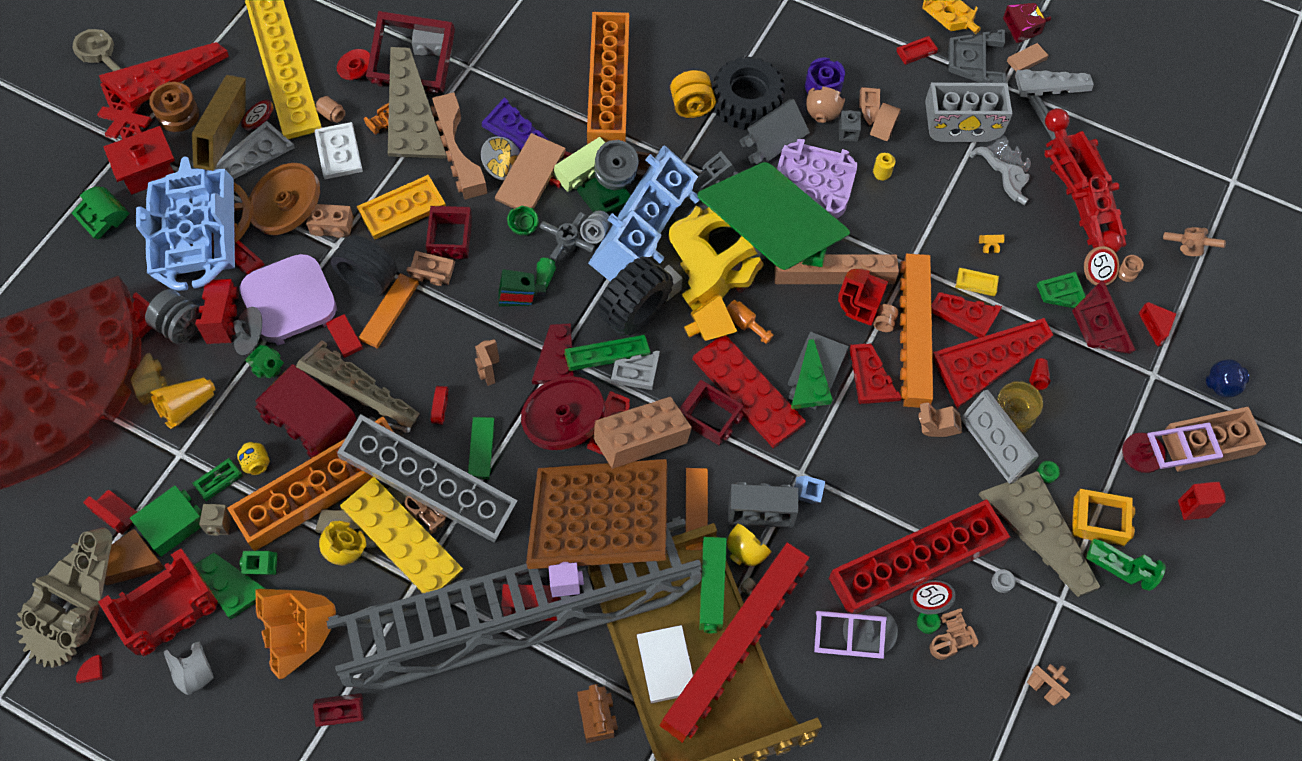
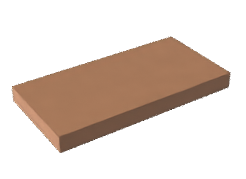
[495,133,566,209]

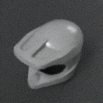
[164,641,214,695]

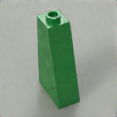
[699,537,726,634]

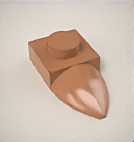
[859,87,880,125]

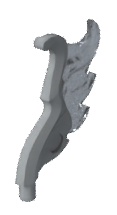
[970,135,1031,206]

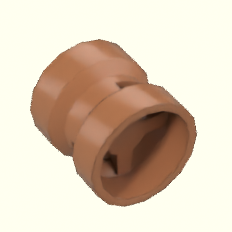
[1118,255,1144,282]
[873,304,898,332]

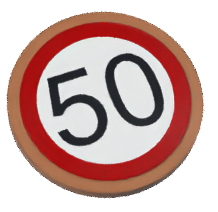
[1084,246,1119,286]

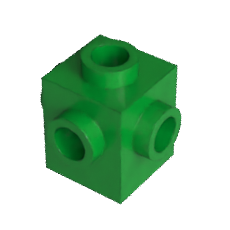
[245,345,284,378]

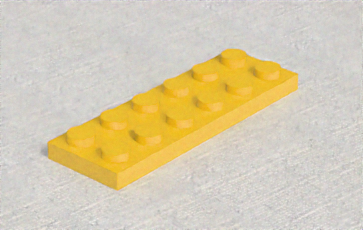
[340,477,463,594]

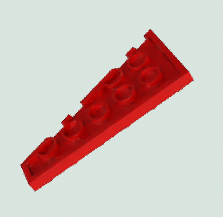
[99,42,229,108]
[932,318,1053,409]

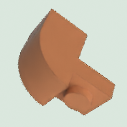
[870,103,901,141]
[919,402,962,437]

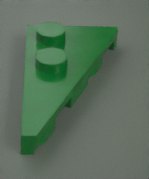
[791,339,833,409]

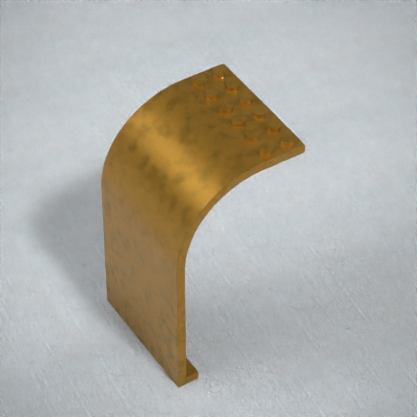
[588,523,822,761]

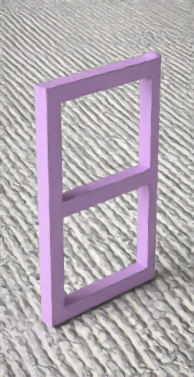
[1147,423,1223,469]
[814,611,887,659]

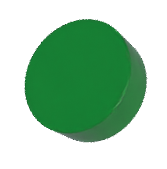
[1036,461,1060,483]
[917,613,941,634]

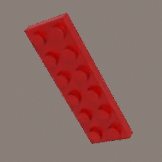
[692,335,806,449]

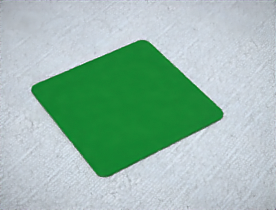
[697,162,850,270]

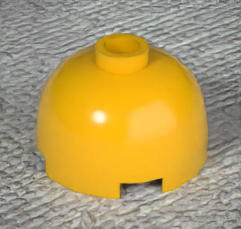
[319,521,366,566]
[727,524,771,566]

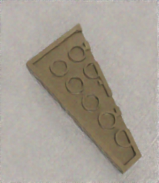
[388,47,446,159]
[296,340,420,428]
[979,471,1100,597]

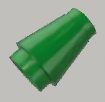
[536,258,556,289]

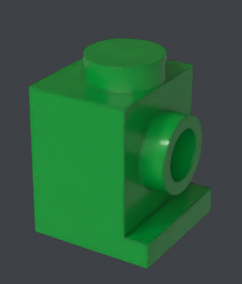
[239,551,277,575]

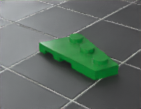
[195,552,265,620]

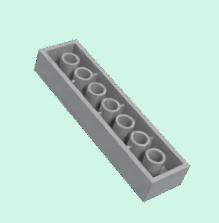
[337,414,518,542]

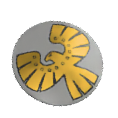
[481,136,520,180]

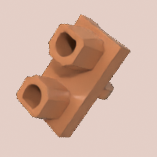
[1026,664,1070,706]

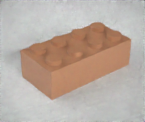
[592,397,692,469]
[1162,407,1266,472]

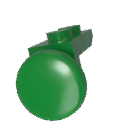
[1086,539,1166,591]

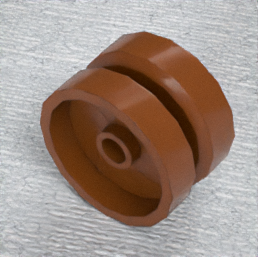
[150,82,199,132]

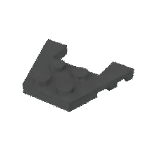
[948,29,1006,83]

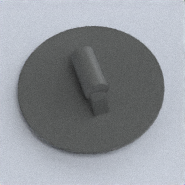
[233,307,262,355]
[843,606,898,654]

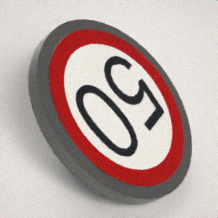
[910,580,956,614]

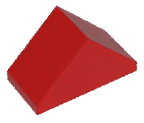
[1139,302,1176,347]

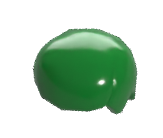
[507,205,539,236]

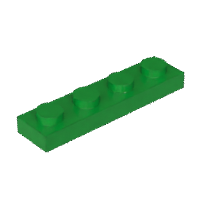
[564,335,650,371]

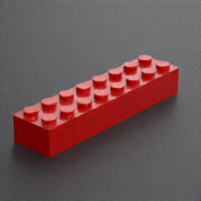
[829,499,1010,614]

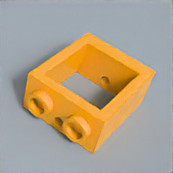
[1072,489,1135,546]

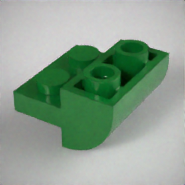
[71,186,130,240]

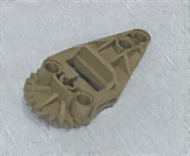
[16,528,112,668]

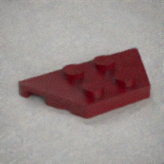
[1072,280,1135,354]

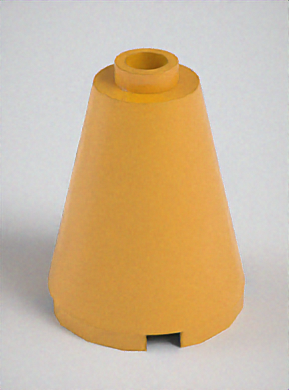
[151,377,215,429]

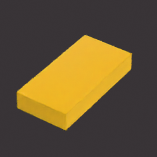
[955,268,999,296]

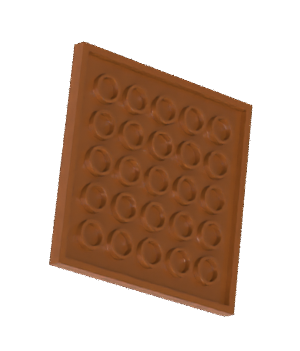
[526,459,667,569]

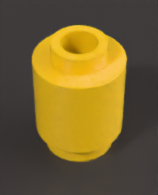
[873,153,895,181]

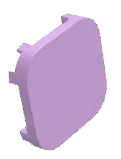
[777,139,857,218]
[240,254,338,345]

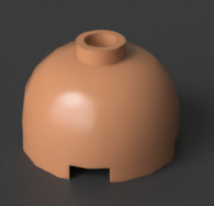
[806,87,845,123]

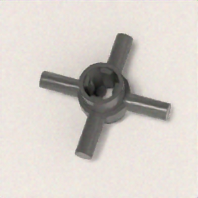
[540,212,596,262]

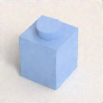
[794,476,825,504]

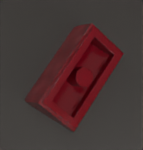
[313,693,364,727]

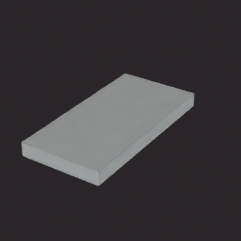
[961,390,1039,484]

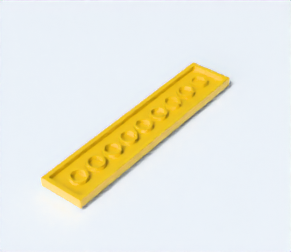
[245,0,322,139]

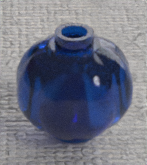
[1206,359,1249,397]

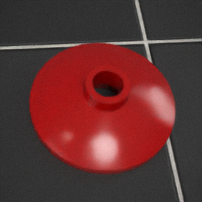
[337,49,370,80]

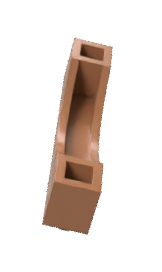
[430,92,487,199]

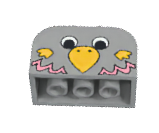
[925,83,1012,142]

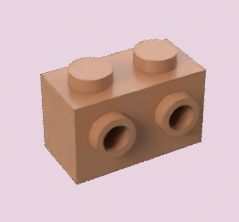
[306,204,354,238]

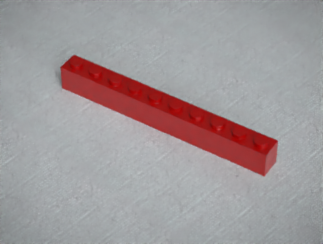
[659,542,810,743]

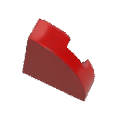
[76,655,103,684]

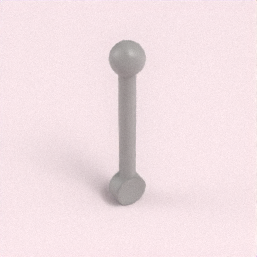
[368,417,411,433]

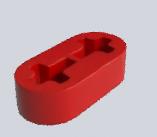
[431,386,448,425]

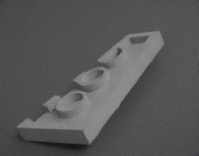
[1015,69,1094,97]
[215,121,295,179]

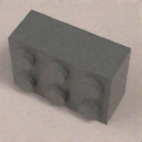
[728,482,798,528]

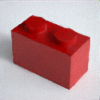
[1178,482,1226,520]

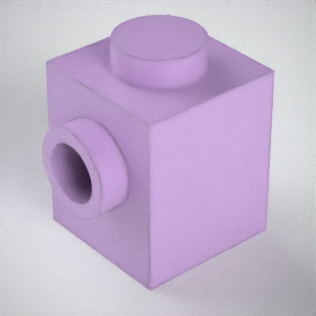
[549,562,584,597]

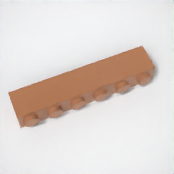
[774,255,899,284]

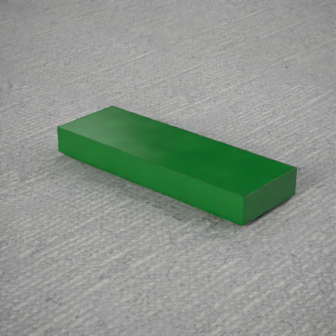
[468,417,495,480]

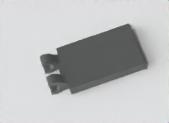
[739,99,810,164]
[788,332,849,410]

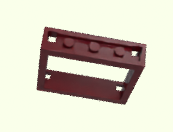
[366,11,455,94]

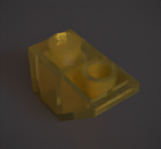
[131,353,168,406]

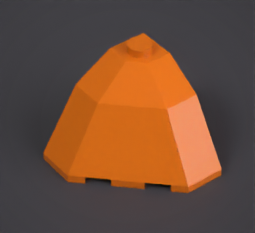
[256,589,336,679]

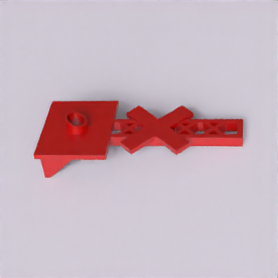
[97,83,175,195]

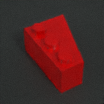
[195,279,239,344]

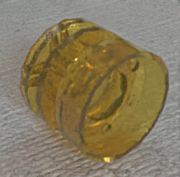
[996,381,1043,434]

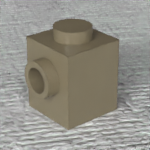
[199,504,232,536]

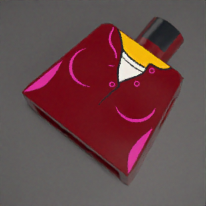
[1003,3,1051,43]

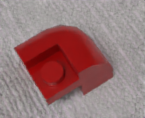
[838,269,888,326]

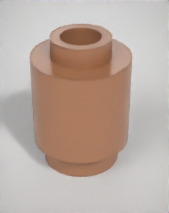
[316,96,345,123]

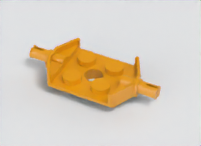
[922,0,981,34]

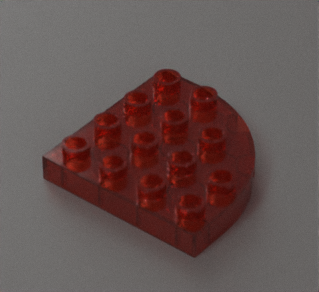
[0,276,141,490]

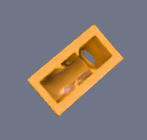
[684,294,737,341]

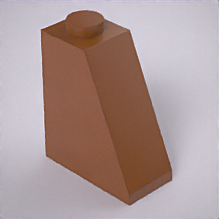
[104,529,165,586]

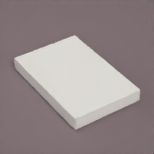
[315,122,363,180]
[637,625,693,703]

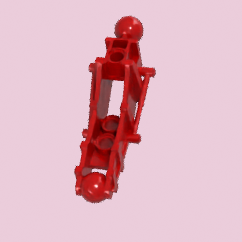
[1044,108,1127,253]

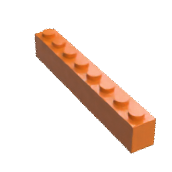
[899,253,933,408]

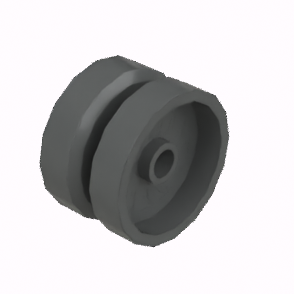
[594,140,638,190]

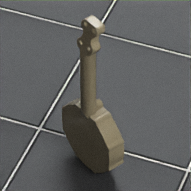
[72,29,121,71]

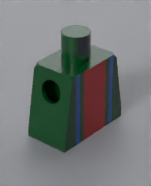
[498,269,546,307]

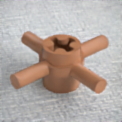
[1163,227,1226,256]

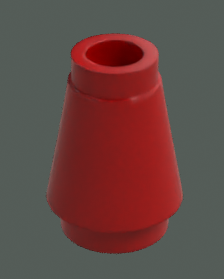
[1029,358,1051,390]

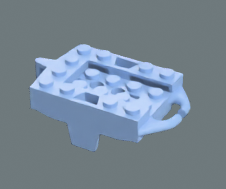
[136,157,235,291]

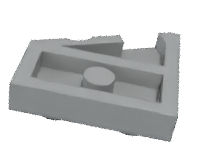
[611,351,660,390]

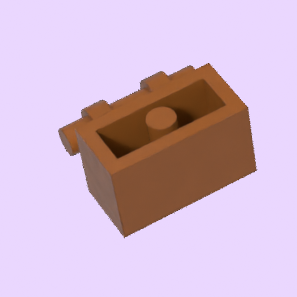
[577,684,618,743]

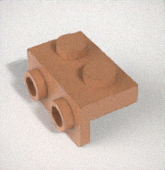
[406,251,455,286]
[475,339,499,386]

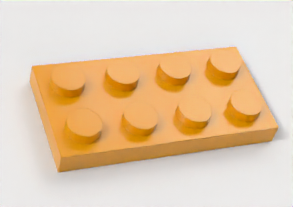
[357,175,446,240]

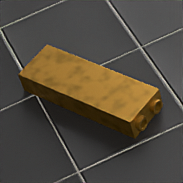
[192,75,246,171]

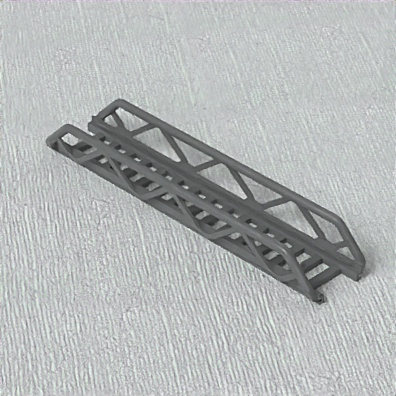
[326,516,702,690]

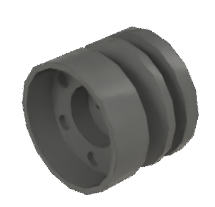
[145,289,202,344]

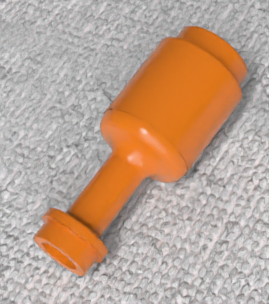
[727,300,774,344]

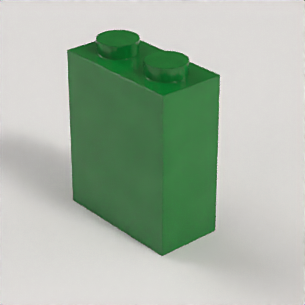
[130,485,202,557]

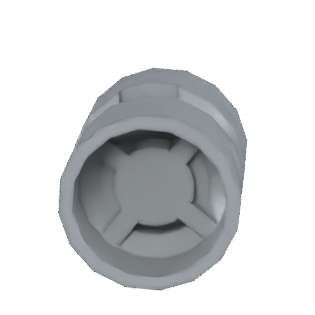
[580,211,613,244]

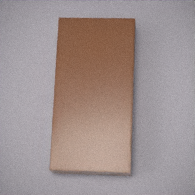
[1007,43,1048,71]

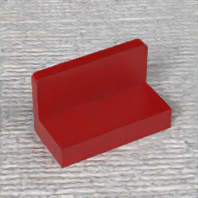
[83,490,137,535]

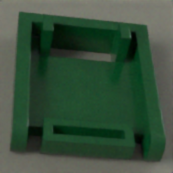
[577,177,631,216]

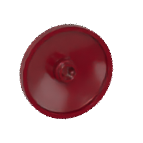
[521,376,605,450]

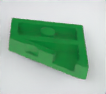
[1036,272,1086,308]

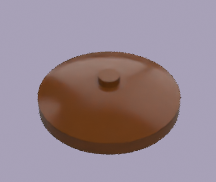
[249,163,320,235]

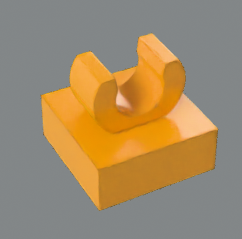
[979,235,1004,253]

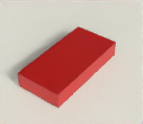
[896,36,938,65]
[326,314,363,358]

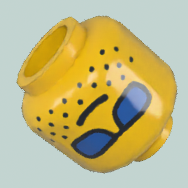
[237,442,270,475]

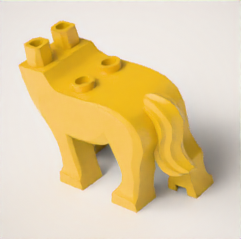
[668,206,764,311]

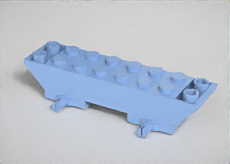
[588,145,699,282]

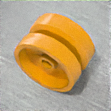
[670,70,716,118]

